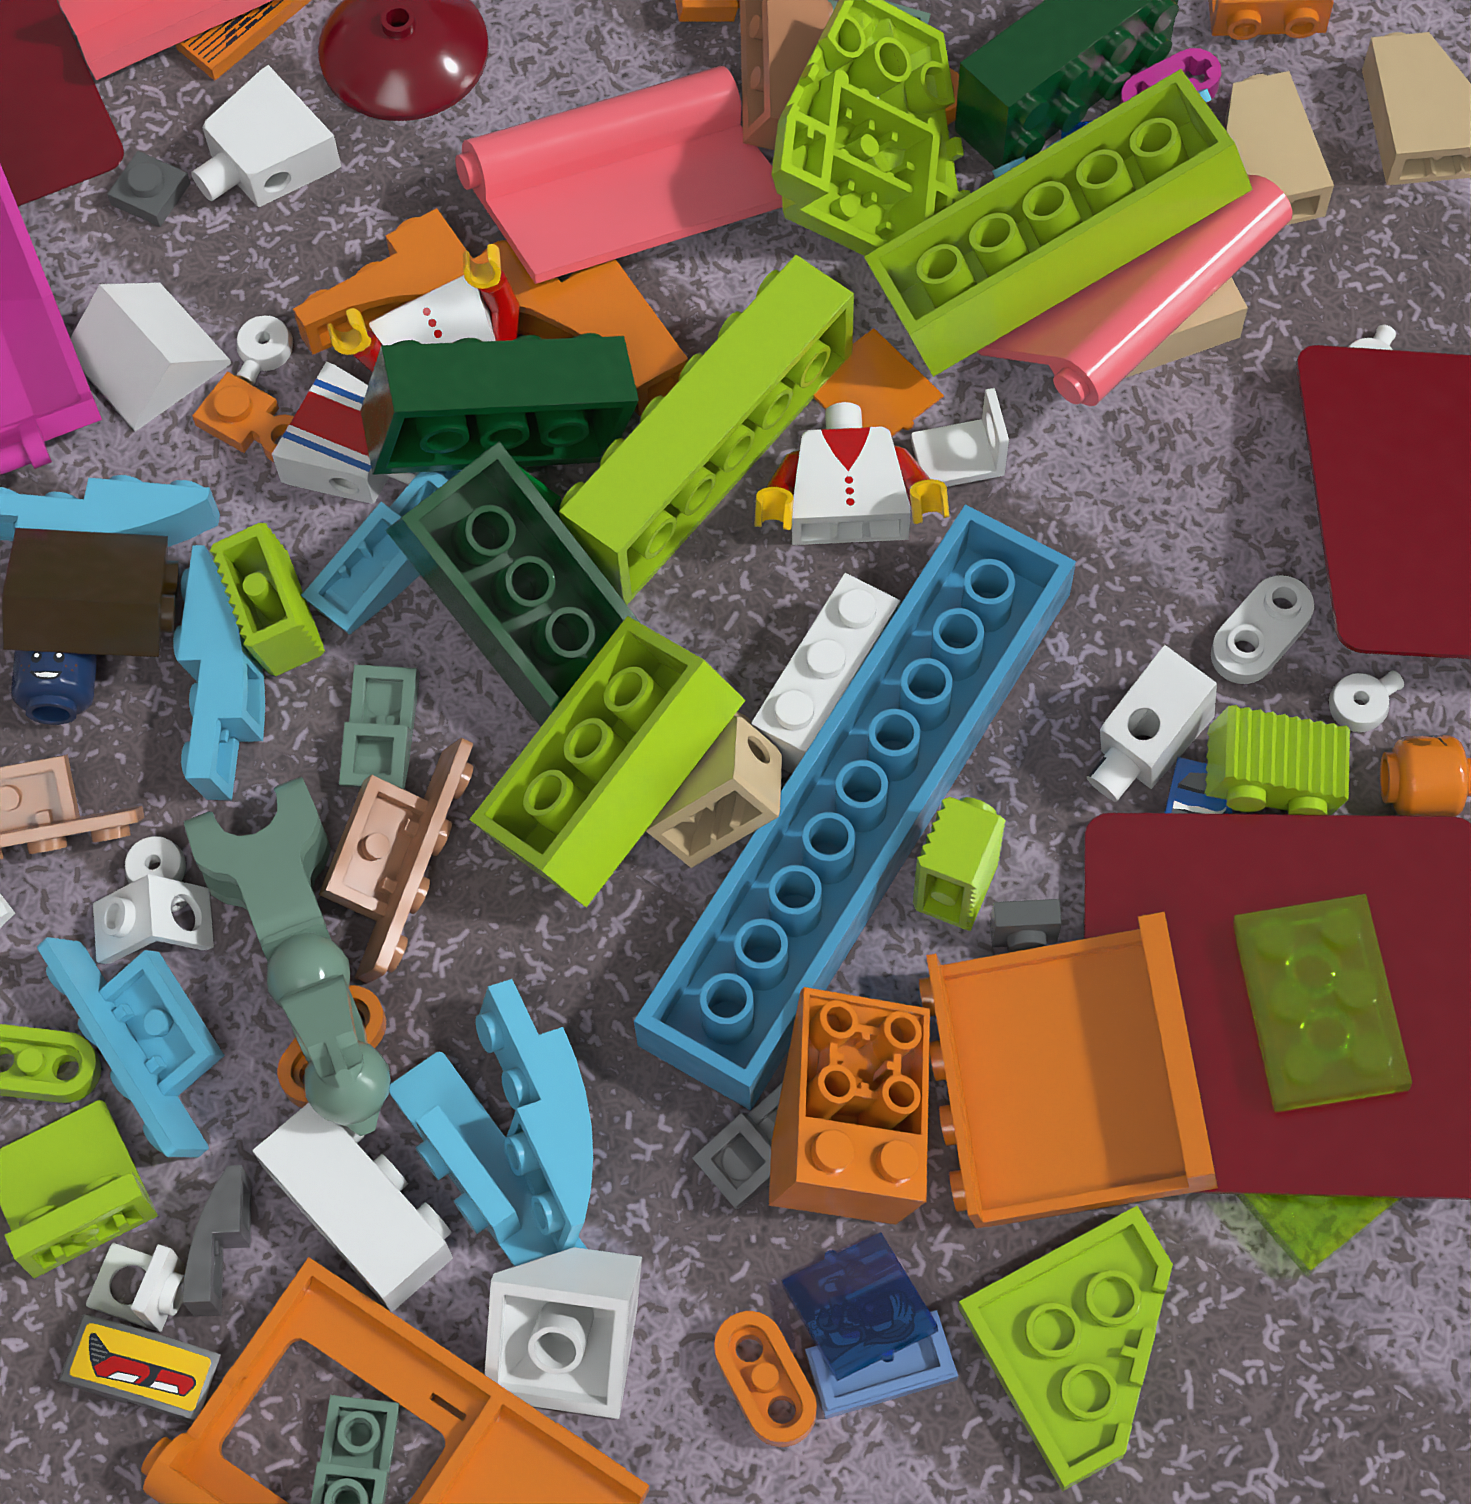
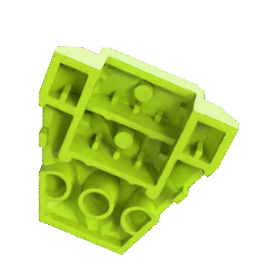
[771,0,970,256]

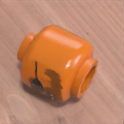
[1380,735,1471,817]

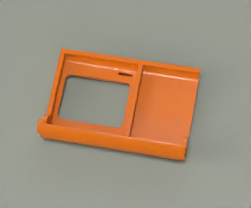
[141,1257,649,1504]

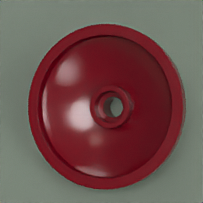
[318,0,489,121]

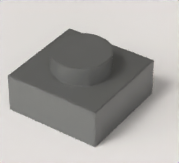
[107,151,191,227]
[990,899,1062,953]

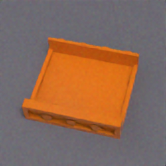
[919,912,1218,1228]

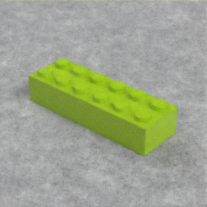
[864,69,1253,377]
[559,255,854,605]

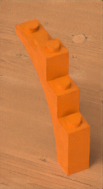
[293,208,689,416]

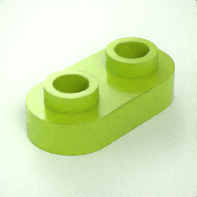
[0,1024,101,1103]

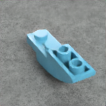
[0,475,220,547]
[173,545,265,801]
[476,979,593,1252]

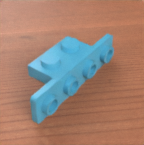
[37,937,225,1158]
[389,1052,587,1267]

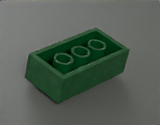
[955,0,1179,169]
[360,333,639,475]
[385,442,640,727]

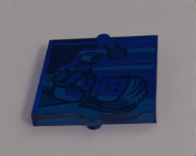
[781,1232,938,1381]

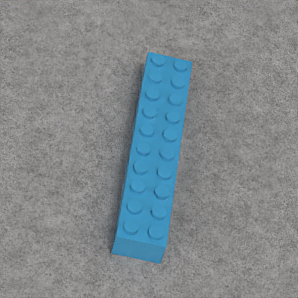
[634,504,1076,1111]

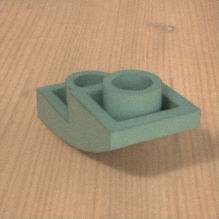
[311,1395,400,1504]

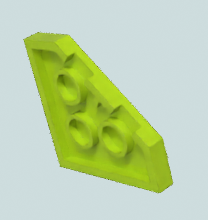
[958,1206,1173,1492]

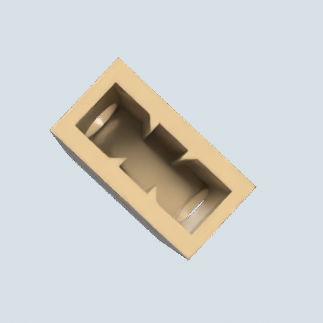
[646,712,782,868]

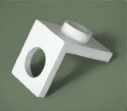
[911,388,1009,487]
[93,874,214,964]
[86,1243,186,1333]

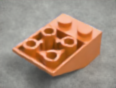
[769,987,930,1225]

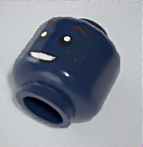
[11,650,97,725]

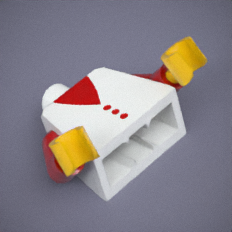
[327,244,520,373]
[754,402,950,545]

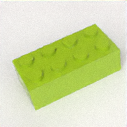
[469,616,746,908]

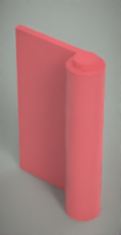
[455,66,782,284]
[977,175,1293,406]

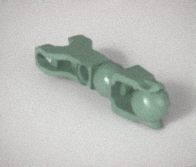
[184,777,390,1136]

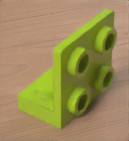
[0,1100,158,1279]

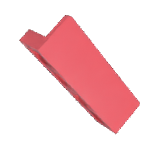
[58,0,272,80]

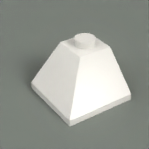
[485,1247,642,1419]

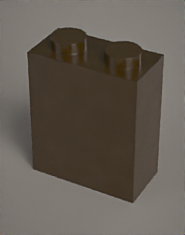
[2,528,179,657]

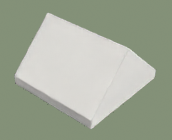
[70,283,231,432]

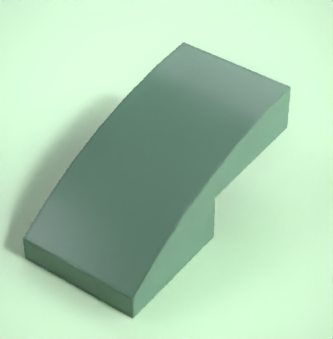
[339,664,420,789]

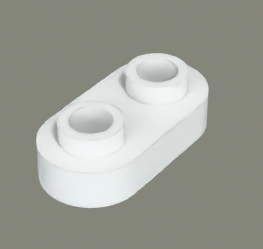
[1211,575,1314,684]

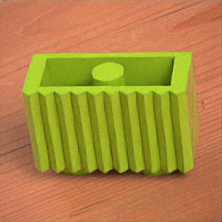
[209,523,325,676]
[1205,705,1350,815]
[913,797,1006,931]

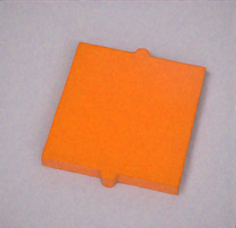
[814,328,944,437]

